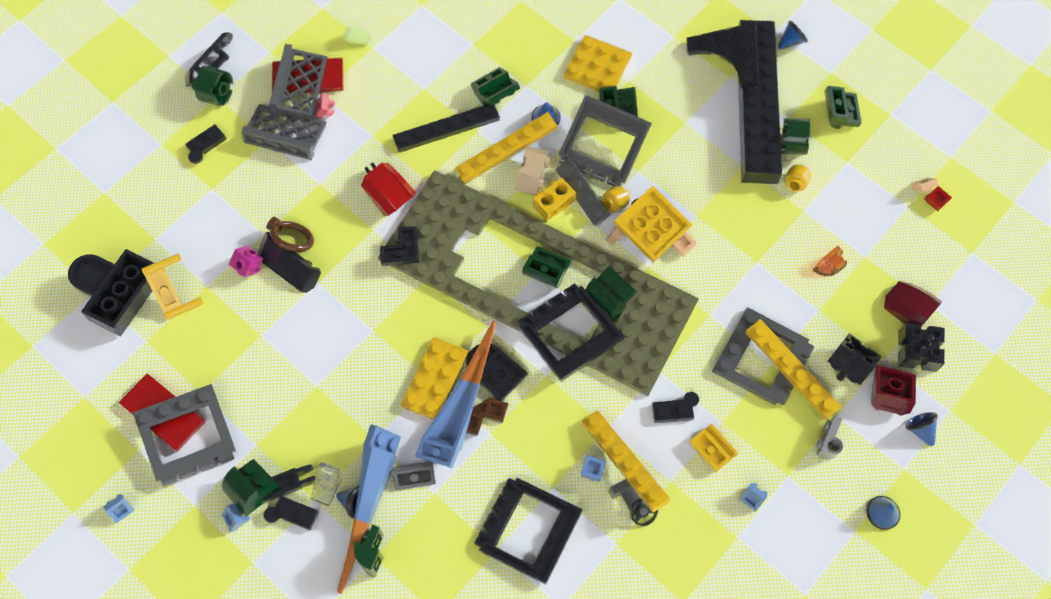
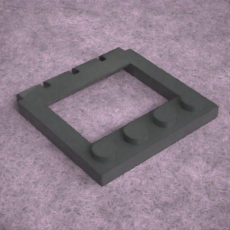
[558,95,652,187]
[712,307,814,405]
[133,384,236,487]

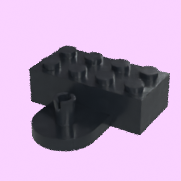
[68,249,154,337]

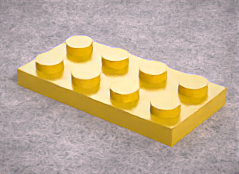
[401,337,469,421]

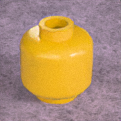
[785,165,811,192]
[602,186,630,213]

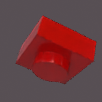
[924,186,952,211]

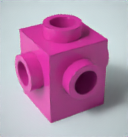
[228,246,264,277]

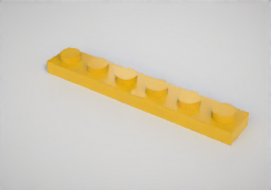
[455,112,558,184]
[745,319,842,421]
[581,410,670,513]

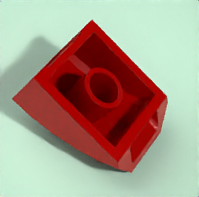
[361,163,416,216]

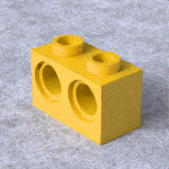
[533,178,576,222]

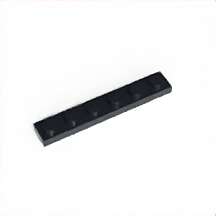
[392,104,500,153]

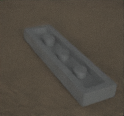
[555,158,611,226]

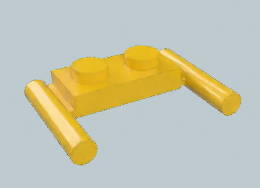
[142,253,203,320]

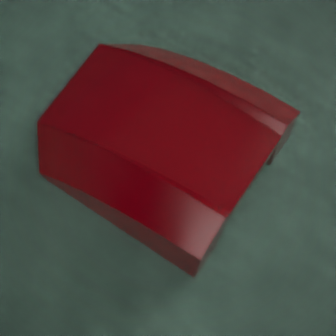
[884,281,943,327]
[871,365,916,416]

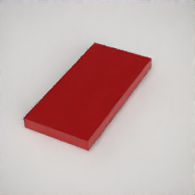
[272,58,344,94]
[119,373,205,452]

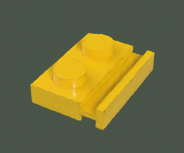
[689,423,739,473]

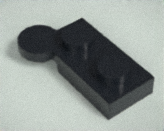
[185,124,227,164]
[651,391,699,423]
[263,496,319,531]

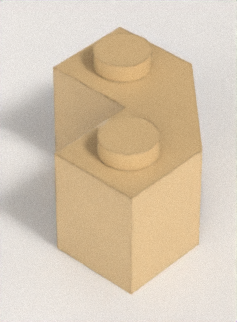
[515,146,551,195]

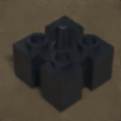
[898,323,945,372]
[827,333,882,385]

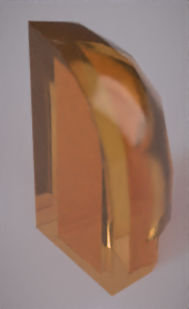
[812,246,847,276]

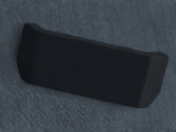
[185,32,233,87]
[258,231,321,293]

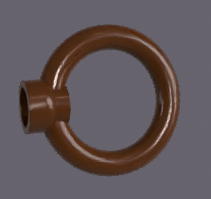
[266,216,314,252]

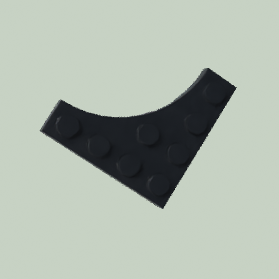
[687,22,760,89]

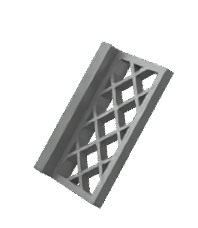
[269,43,327,119]
[241,104,327,161]

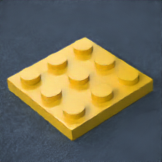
[563,35,632,92]
[613,185,692,263]

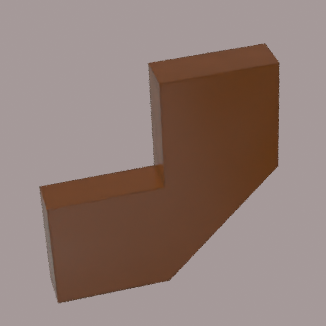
[466,398,509,436]

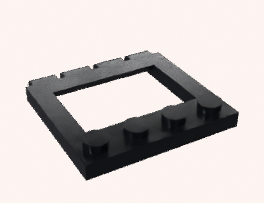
[518,283,624,382]
[474,478,583,585]

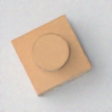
[911,177,939,193]
[606,226,624,245]
[671,232,697,257]

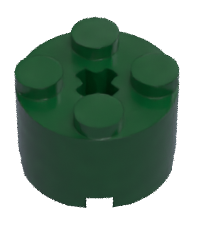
[192,66,233,106]
[781,118,810,155]

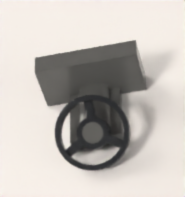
[608,479,658,526]

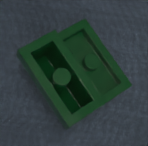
[470,67,521,105]
[599,86,639,127]
[824,86,862,129]
[522,246,571,289]
[585,266,637,322]
[222,458,278,516]
[354,524,384,578]

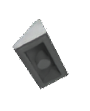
[392,461,436,490]

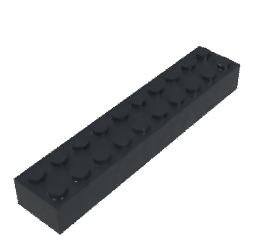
[738,20,782,184]

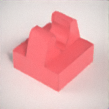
[314,93,335,118]

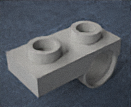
[816,415,843,460]

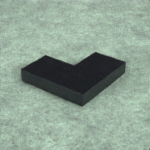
[380,226,420,266]

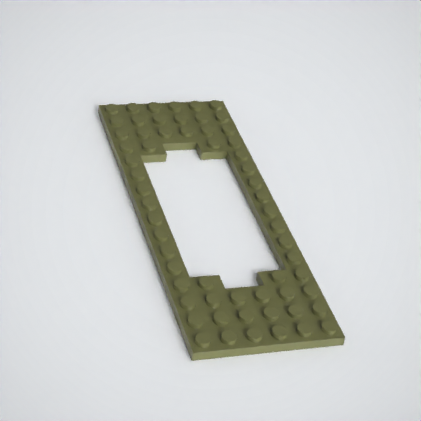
[378,170,699,396]

